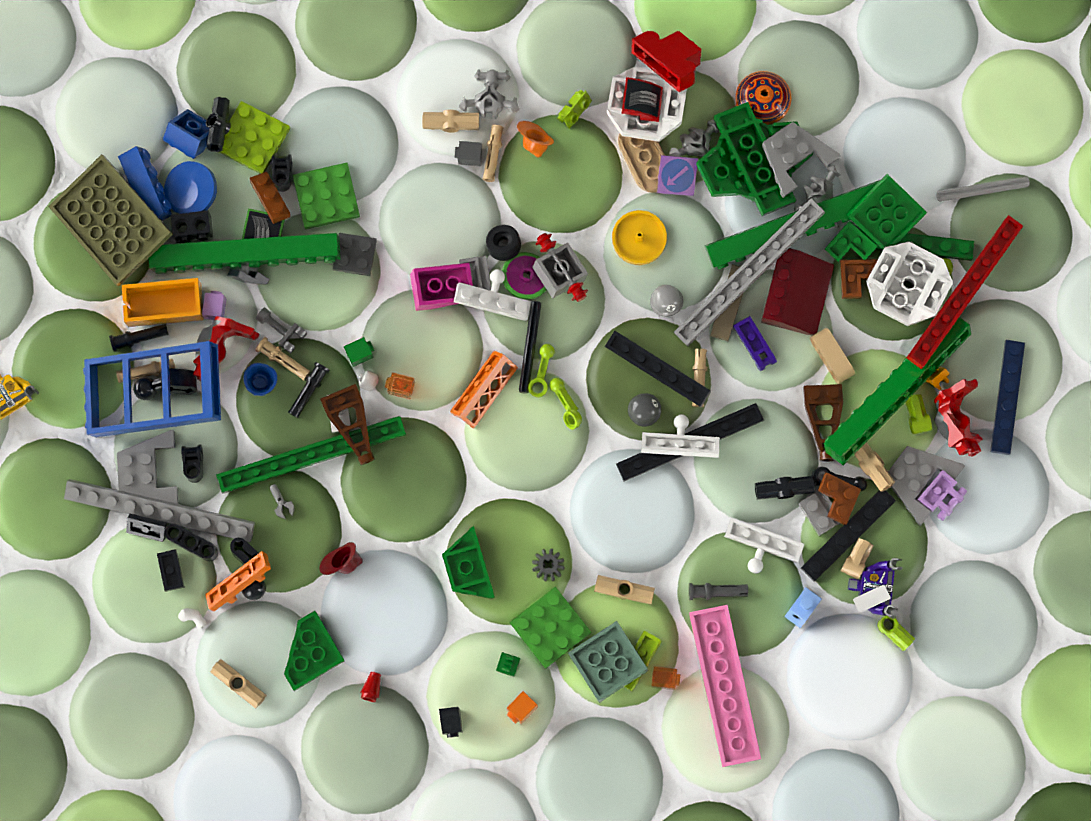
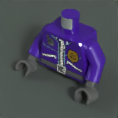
[848,558,903,619]

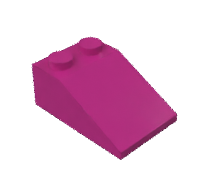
[410,263,473,311]

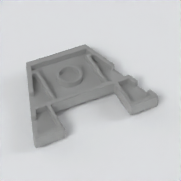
[762,122,841,198]
[117,430,178,504]
[888,446,965,526]

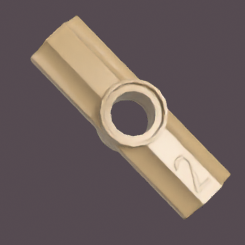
[422,109,479,133]
[854,442,895,492]
[594,575,655,605]
[210,659,267,709]

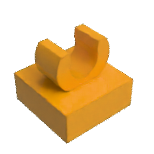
[926,366,949,390]

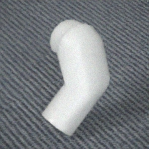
[178,608,207,629]

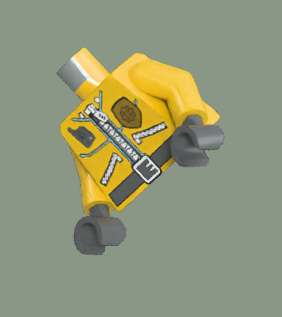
[0,374,39,420]

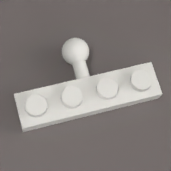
[454,269,531,321]
[641,415,720,458]
[724,518,804,574]

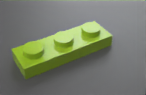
[624,631,662,692]

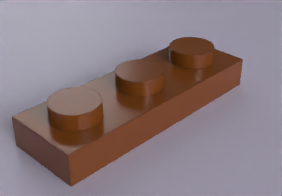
[250,172,291,224]

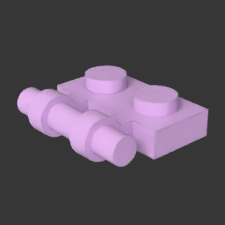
[917,470,967,521]

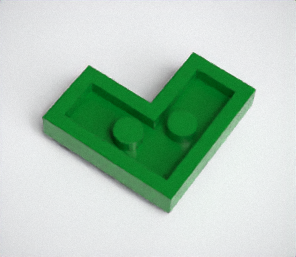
[824,221,878,262]

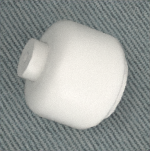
[358,370,379,391]

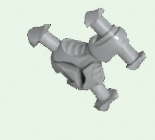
[459,69,520,119]
[669,120,720,177]
[794,165,840,228]

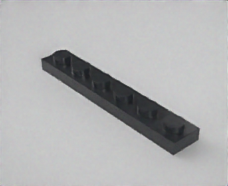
[605,331,711,407]
[800,490,896,582]

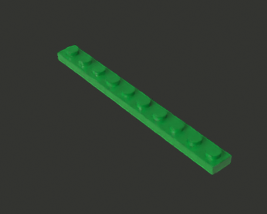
[216,416,406,494]

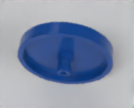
[164,161,217,214]

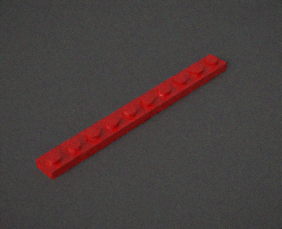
[906,215,1023,369]

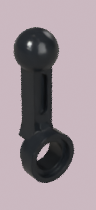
[812,467,868,492]

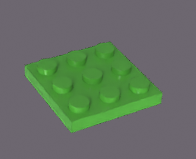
[293,162,360,230]
[509,587,592,669]

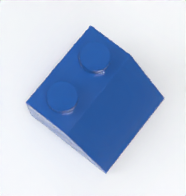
[163,109,209,159]

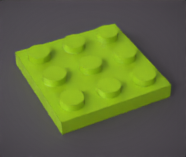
[219,101,290,174]

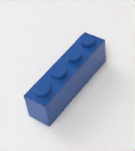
[118,146,172,221]

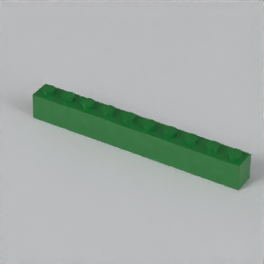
[704,180,880,269]
[149,233,340,274]
[824,317,971,466]

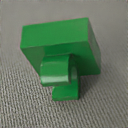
[496,652,520,677]

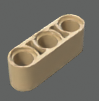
[810,328,855,384]

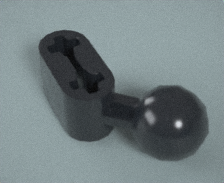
[133,368,197,400]
[230,537,266,600]

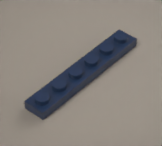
[990,340,1025,455]

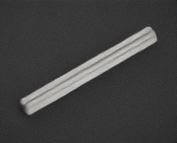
[937,176,1030,202]

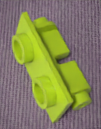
[557,90,592,129]

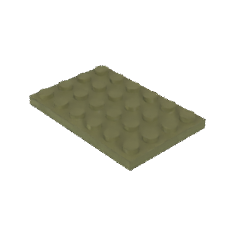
[48,154,173,286]

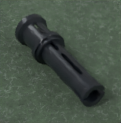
[109,323,169,352]
[288,362,330,418]

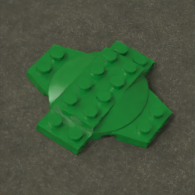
[696,102,813,216]

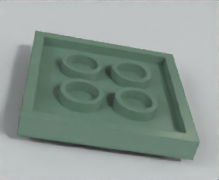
[568,621,649,703]

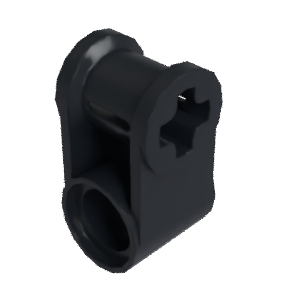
[272,154,292,192]
[181,444,203,483]

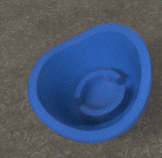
[244,363,277,396]

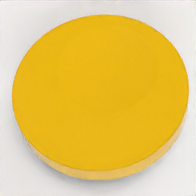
[612,210,667,265]

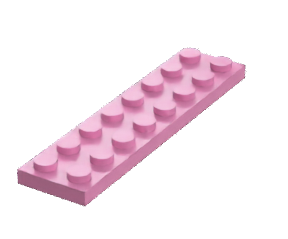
[689,605,761,767]

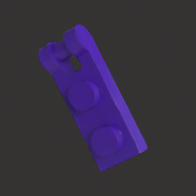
[733,316,777,372]

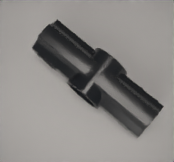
[206,97,231,152]
[754,476,815,500]

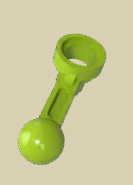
[528,344,555,398]
[549,378,582,430]

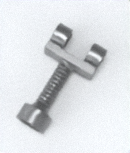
[256,307,307,354]

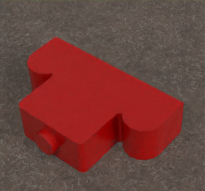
[631,31,701,92]

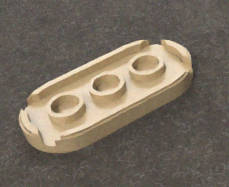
[618,134,665,192]

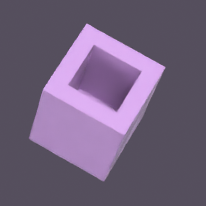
[202,291,227,320]

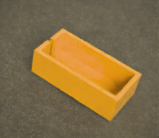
[122,278,204,327]

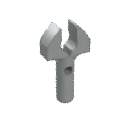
[270,484,295,520]

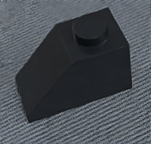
[439,707,463,738]

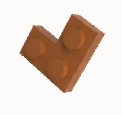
[840,259,878,299]
[818,473,861,525]

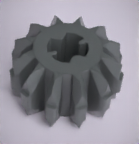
[532,549,565,582]

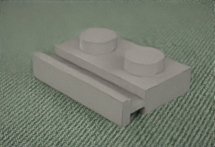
[459,256,491,291]
[798,491,840,536]

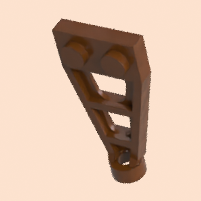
[320,384,375,465]
[803,384,843,462]

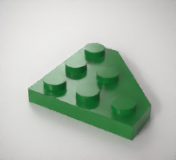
[284,611,345,691]

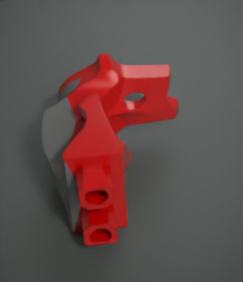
[193,316,260,381]
[934,379,983,457]

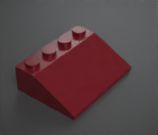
[761,248,834,336]

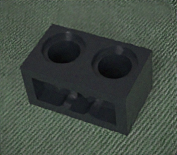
[171,210,213,243]

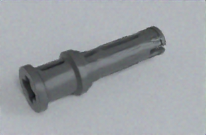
[688,583,748,600]

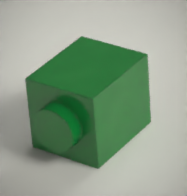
[343,337,375,367]

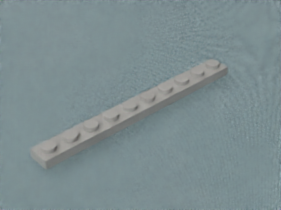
[674,199,825,346]
[64,479,255,542]

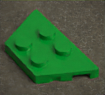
[442,526,495,599]

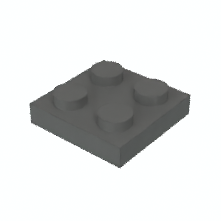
[333,233,377,276]

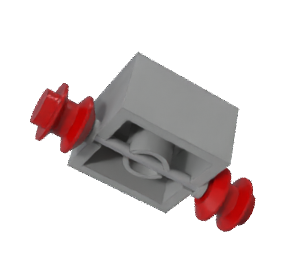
[533,233,588,302]

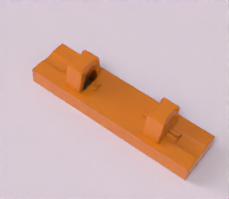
[205,551,271,612]

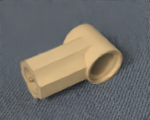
[841,538,874,580]

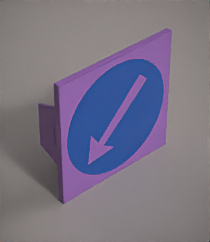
[657,155,698,196]

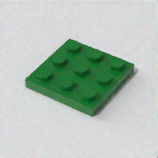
[847,174,927,250]

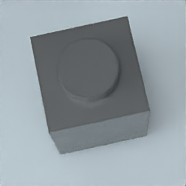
[454,141,482,166]

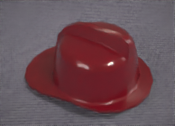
[319,542,363,575]

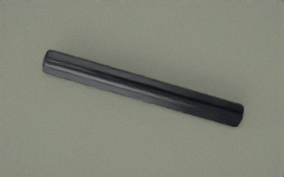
[519,301,541,394]

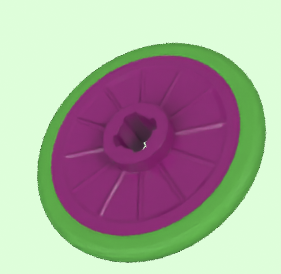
[502,252,547,300]

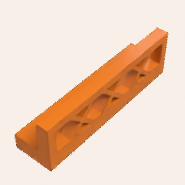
[450,351,518,428]

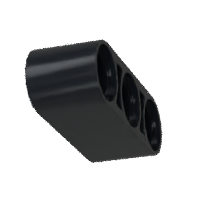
[164,524,218,561]

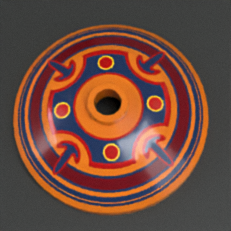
[735,71,791,125]

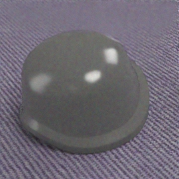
[628,393,661,427]

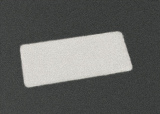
[853,585,891,613]

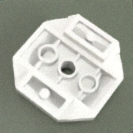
[607,67,687,142]
[866,242,953,326]

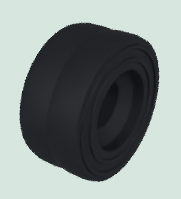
[486,225,521,261]

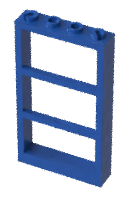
[83,341,221,438]

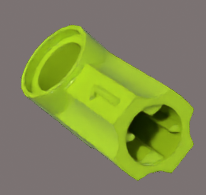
[906,394,932,434]
[877,616,915,651]

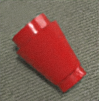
[360,672,381,702]

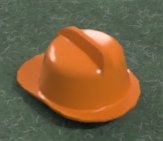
[517,121,554,157]

